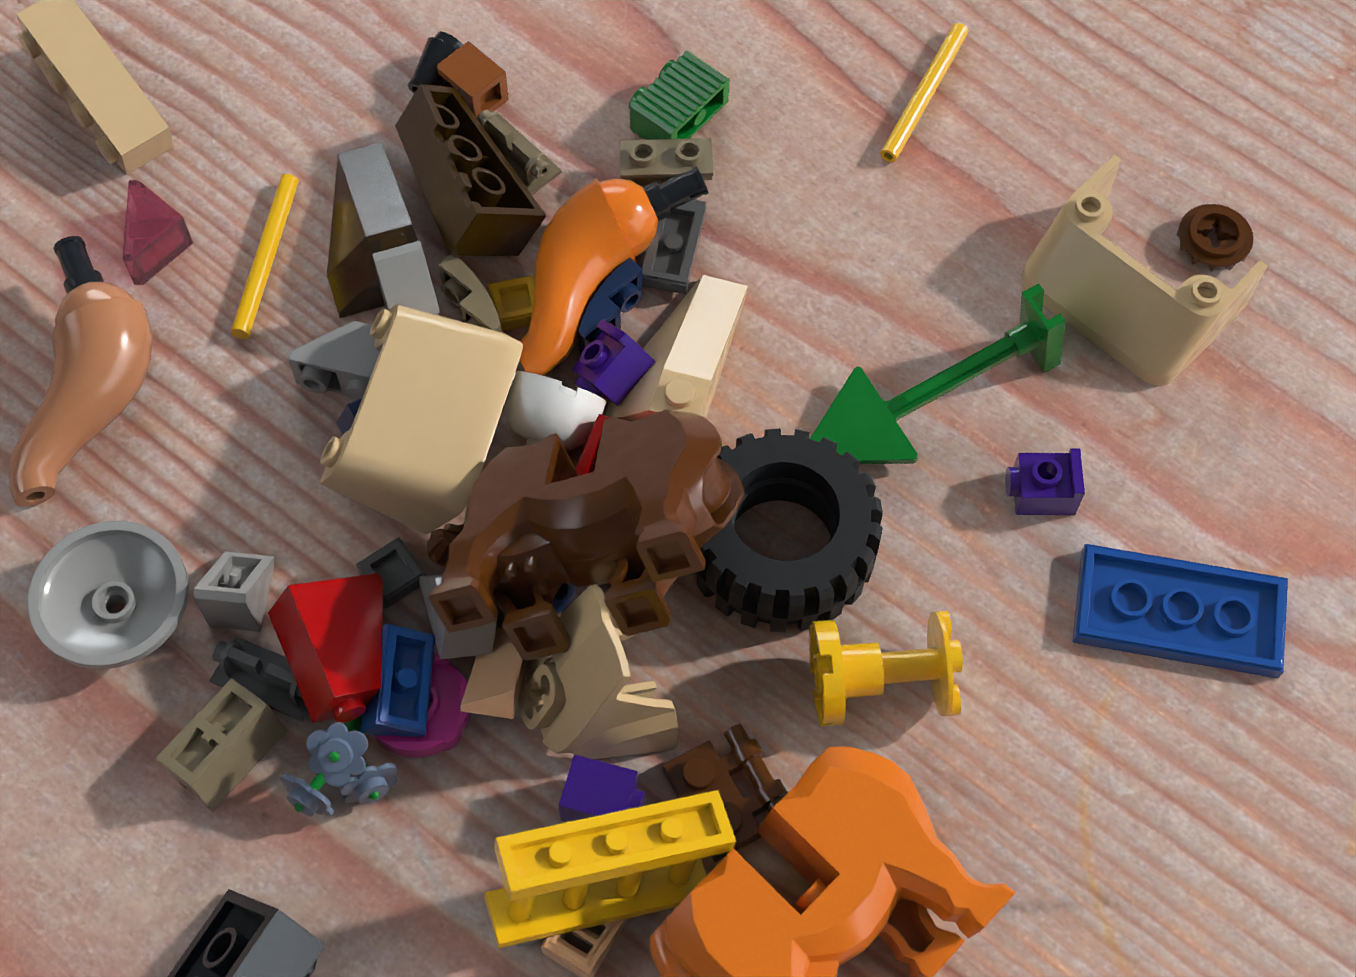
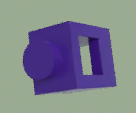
[571,319,655,406]
[1005,448,1085,515]

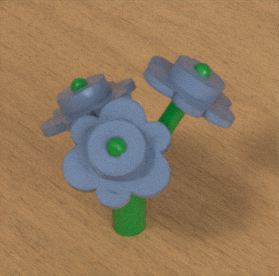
[280,715,398,817]

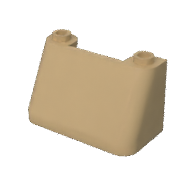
[319,304,523,535]

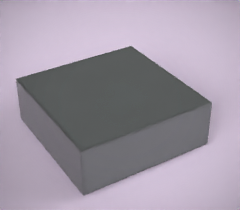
[356,537,427,609]

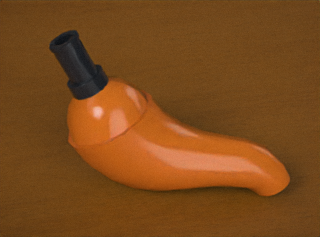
[520,166,709,376]

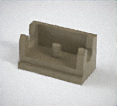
[156,678,287,811]

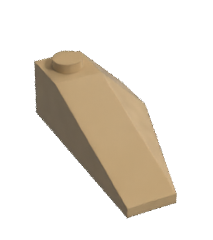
[605,275,748,422]

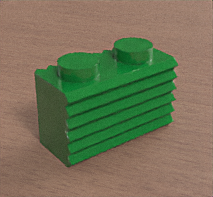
[629,51,730,140]

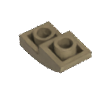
[438,255,502,332]

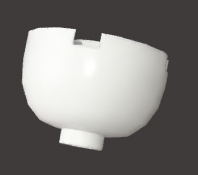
[505,371,606,450]

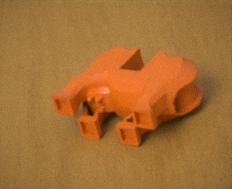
[650,747,1016,977]

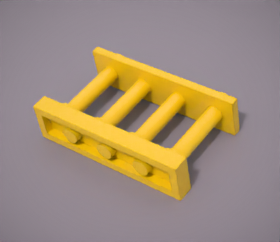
[484,790,736,949]

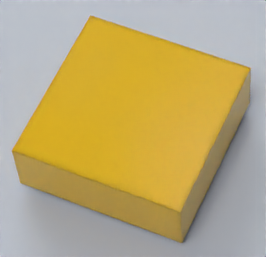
[488,275,535,331]

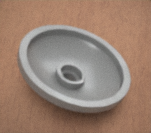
[28,521,189,669]

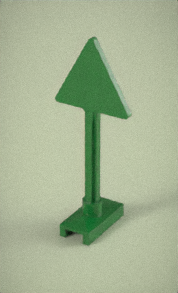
[810,283,1066,465]

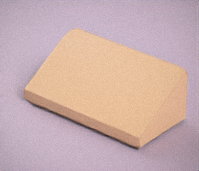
[461,627,530,719]

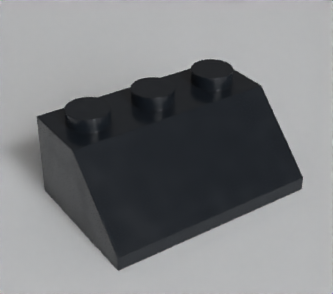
[168,889,326,977]

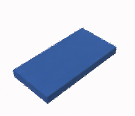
[1072,544,1288,679]

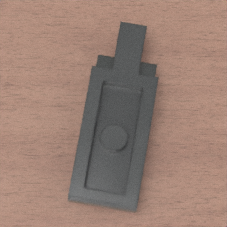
[642,198,706,294]

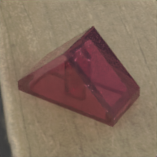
[123,180,193,285]

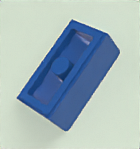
[361,623,435,737]

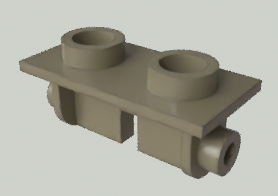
[477,110,562,195]
[620,138,713,185]

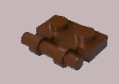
[663,724,788,862]

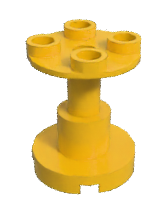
[809,611,963,726]

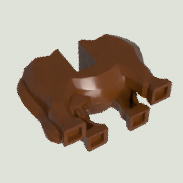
[428,410,744,661]

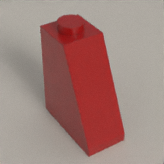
[268,573,383,723]

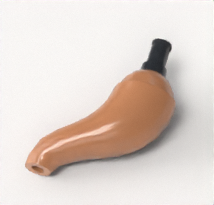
[9,236,153,507]

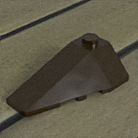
[327,142,418,318]

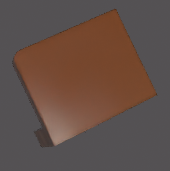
[437,41,509,118]

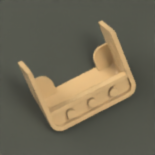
[1022,154,1268,386]

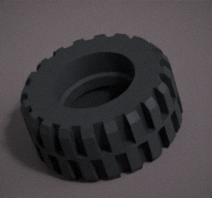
[694,428,883,633]

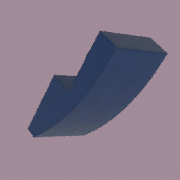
[578,258,643,356]

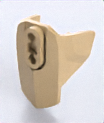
[519,584,679,759]

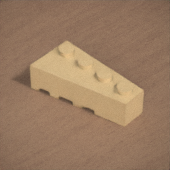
[16,0,173,175]

